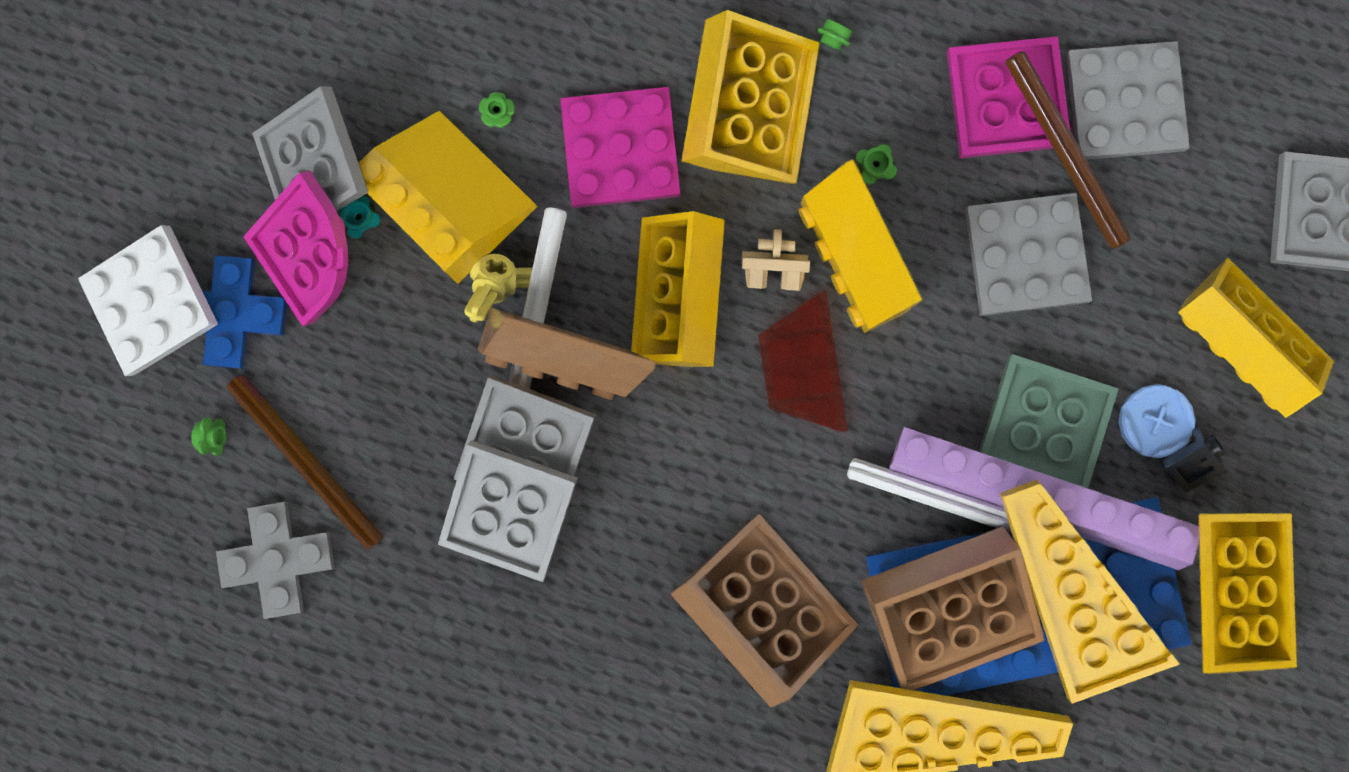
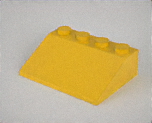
[682,10,820,184]
[358,111,537,284]
[799,160,922,333]
[1199,513,1297,674]

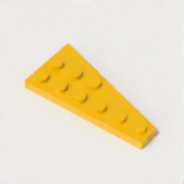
[999,480,1180,704]
[826,680,1073,772]

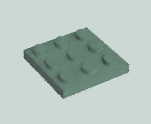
[979,354,1119,489]

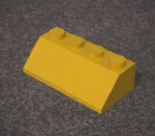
[631,211,725,367]
[1178,258,1334,418]

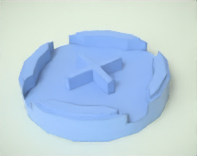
[1118,384,1196,458]

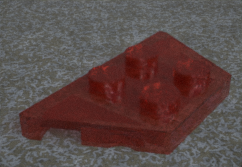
[758,291,848,433]

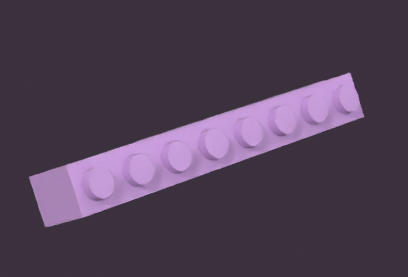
[889,427,1199,570]

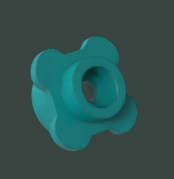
[337,196,381,239]

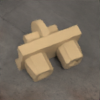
[742,229,810,291]

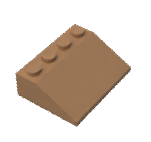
[478,307,656,400]
[671,514,858,708]
[861,527,1045,690]

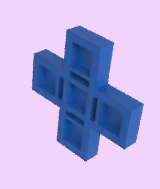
[202,256,287,369]

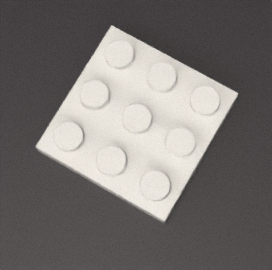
[78,225,218,376]

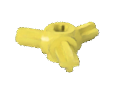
[464,254,533,323]

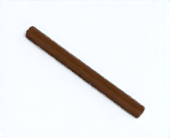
[1005,51,1130,248]
[227,375,383,550]

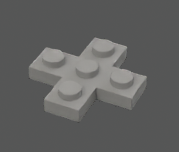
[216,502,335,619]

